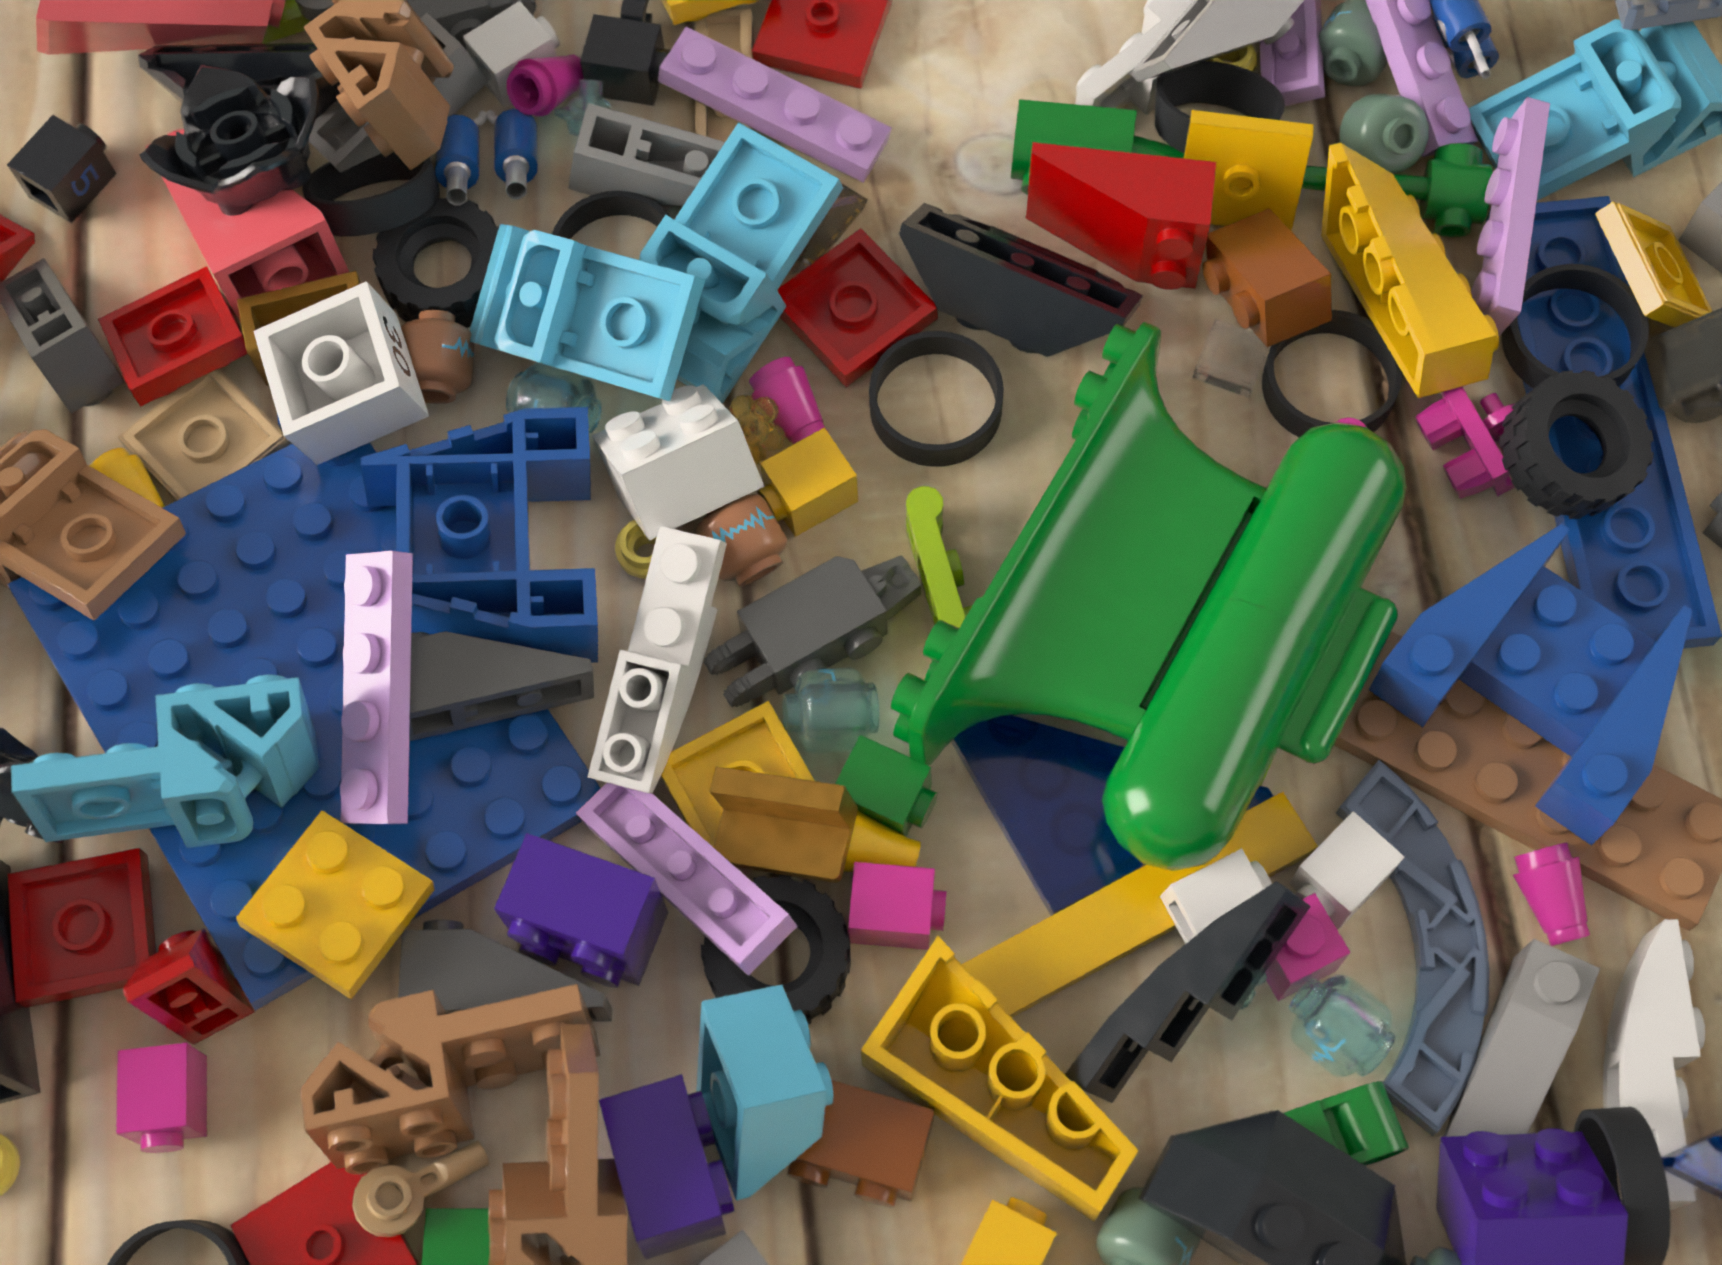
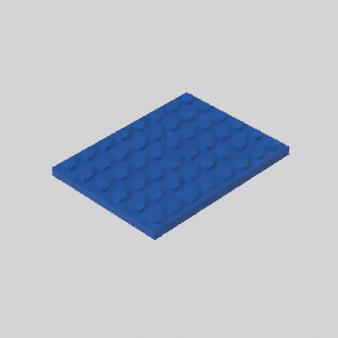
[7,442,601,1011]

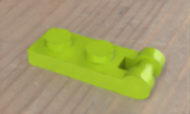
[906,486,973,628]

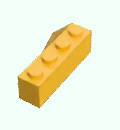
[1321,143,1499,398]
[860,936,1139,1222]

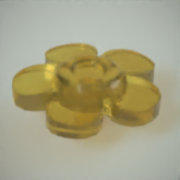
[730,395,785,464]

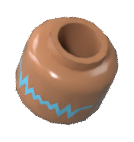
[401,310,475,404]
[694,494,788,587]

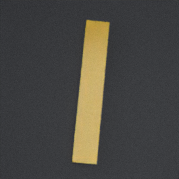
[962,791,1318,1018]

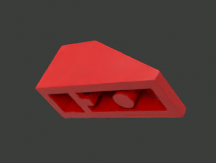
[122,928,255,1045]

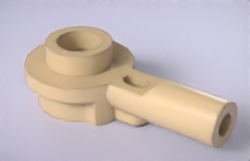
[352,1140,489,1237]

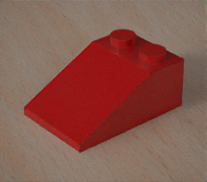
[1026,142,1216,290]

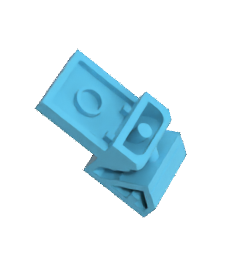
[1468,19,1722,201]
[639,122,843,404]
[470,224,705,401]
[11,675,319,848]

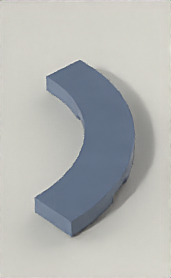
[1336,760,1490,1136]

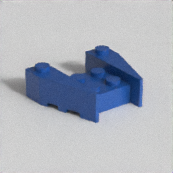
[361,407,598,663]
[1368,524,1693,846]

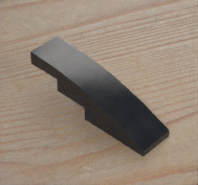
[1065,881,1311,1103]

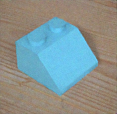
[696,984,833,1201]

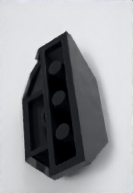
[138,43,340,119]
[899,203,1143,357]
[1138,1110,1406,1265]

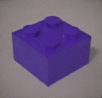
[494,833,669,988]
[598,1074,735,1259]
[1436,1128,1628,1265]

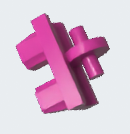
[1416,387,1515,499]

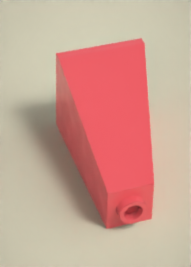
[36,0,285,55]
[146,128,349,323]

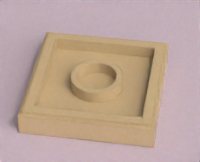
[117,369,292,501]

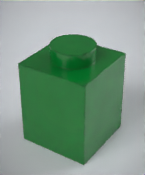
[835,735,938,836]

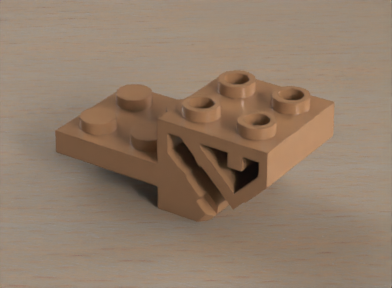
[304,0,454,170]
[0,429,186,621]
[300,984,601,1174]
[488,1024,627,1265]

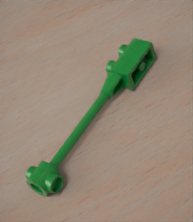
[1011,99,1493,237]

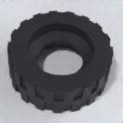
[372,198,499,328]
[1500,370,1654,519]
[701,874,851,1025]

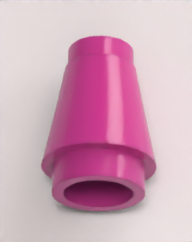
[506,54,585,117]
[749,357,828,444]
[1513,842,1590,946]

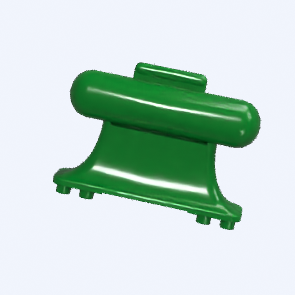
[891,322,1407,871]

